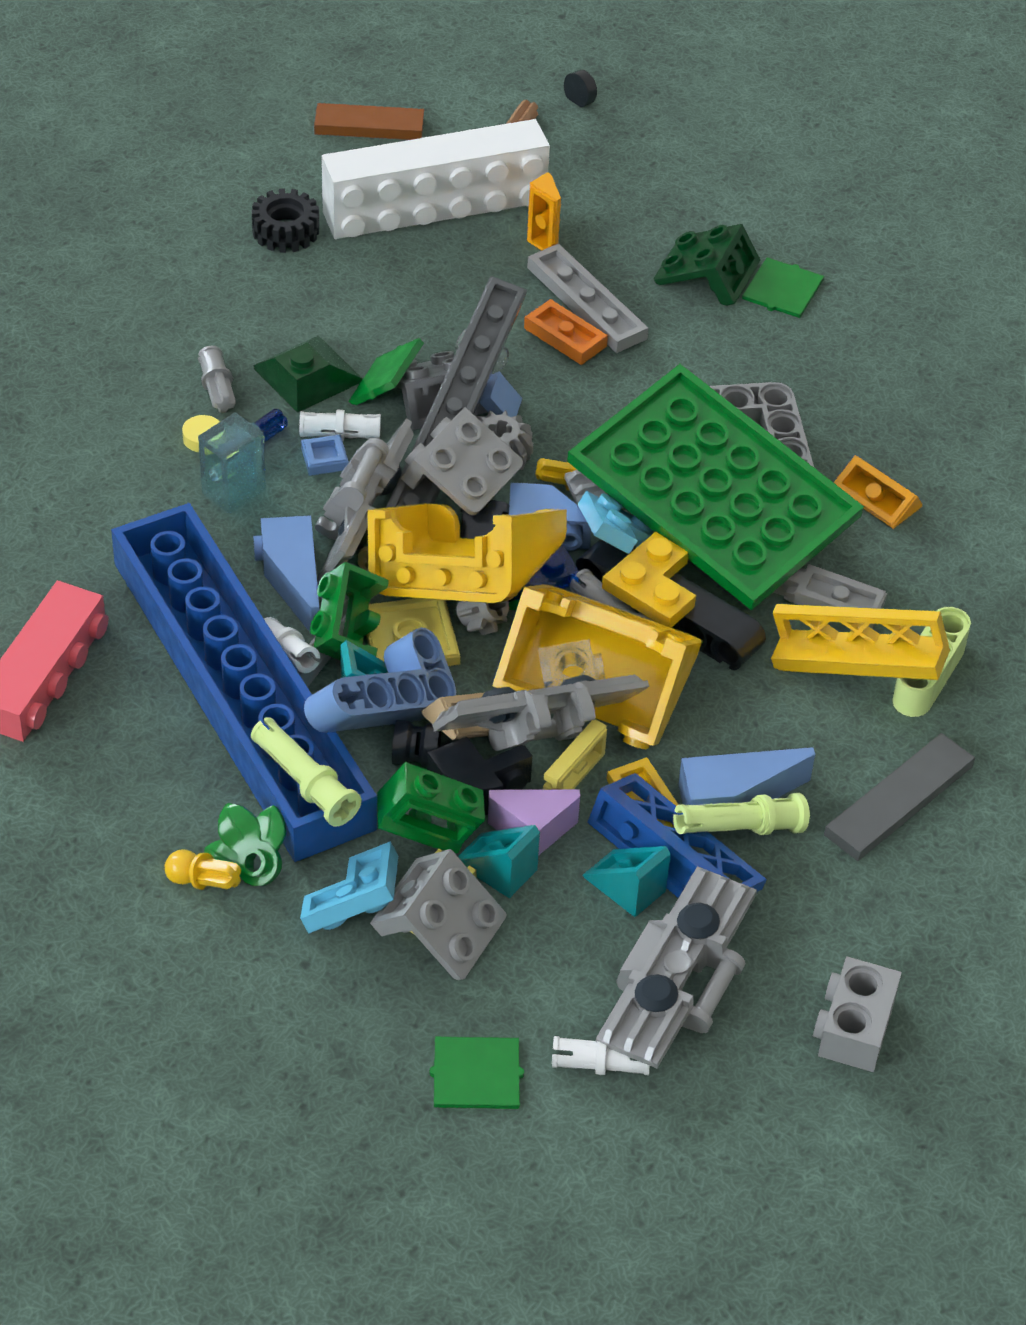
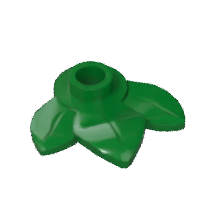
[204,803,286,887]

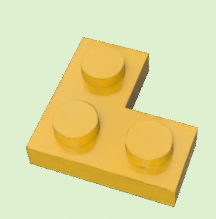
[602,531,696,628]

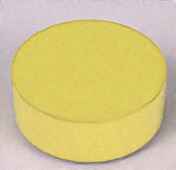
[182,415,223,452]

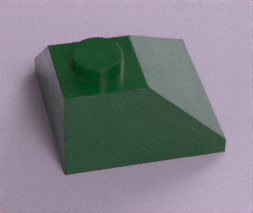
[253,336,363,413]

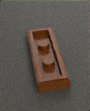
[314,103,424,140]

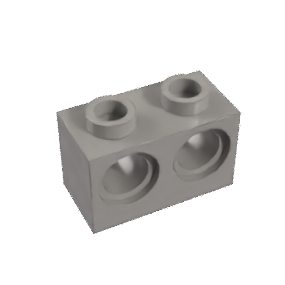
[813,956,902,1072]

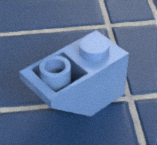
[509,483,591,550]

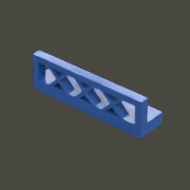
[587,773,767,898]

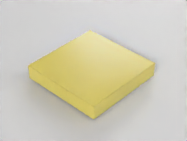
[366,598,460,666]

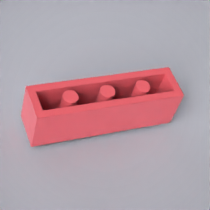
[0,580,108,742]

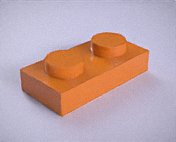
[524,299,608,365]

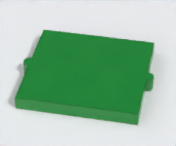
[742,257,824,318]
[349,338,424,405]
[429,1036,524,1109]

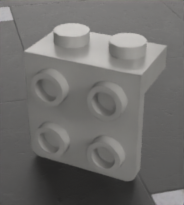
[401,407,523,515]

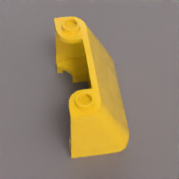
[368,503,567,603]
[492,585,702,749]

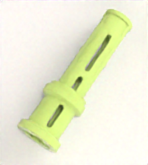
[251,718,362,826]
[673,793,810,835]

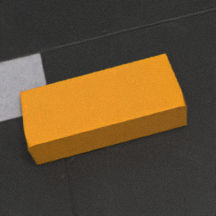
[527,172,561,251]
[833,455,923,529]

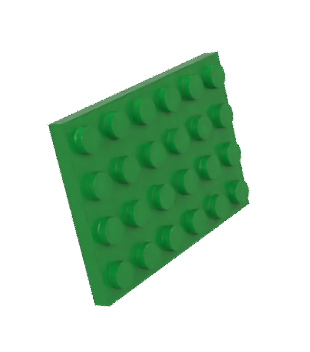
[567,364,864,610]

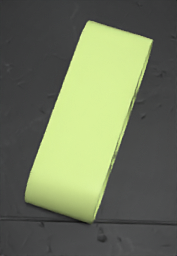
[892,607,971,717]

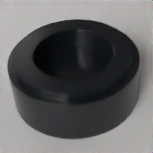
[564,70,597,107]

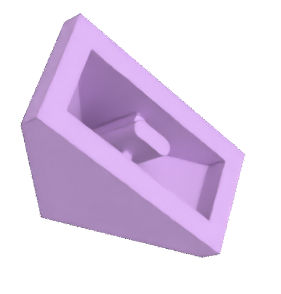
[488,789,580,856]

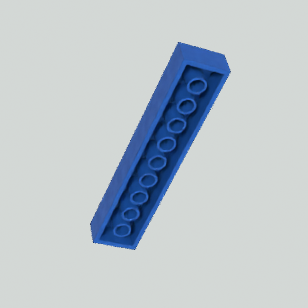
[111,503,377,862]

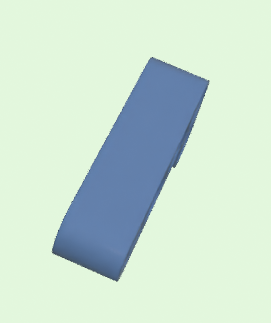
[304,627,456,733]

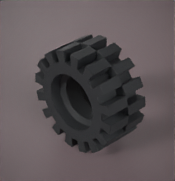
[251,188,319,253]

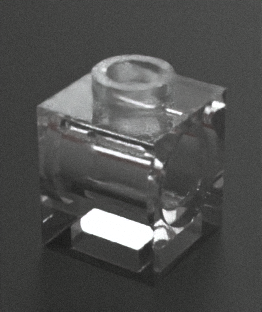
[538,639,605,688]

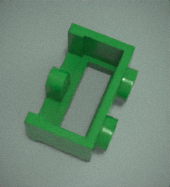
[310,562,389,661]
[377,762,485,853]

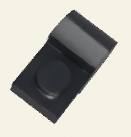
[427,736,533,815]

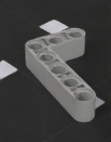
[710,382,814,467]

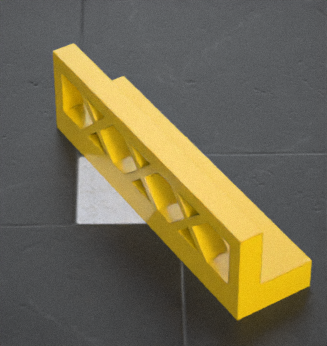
[771,604,950,680]

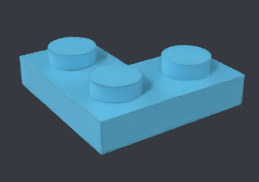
[578,490,654,554]
[300,841,399,934]

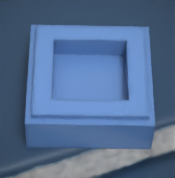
[480,371,522,417]
[301,434,349,476]

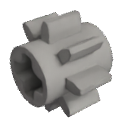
[457,601,509,635]

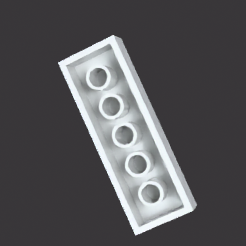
[322,119,550,239]

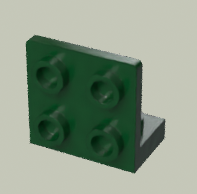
[654,224,761,306]

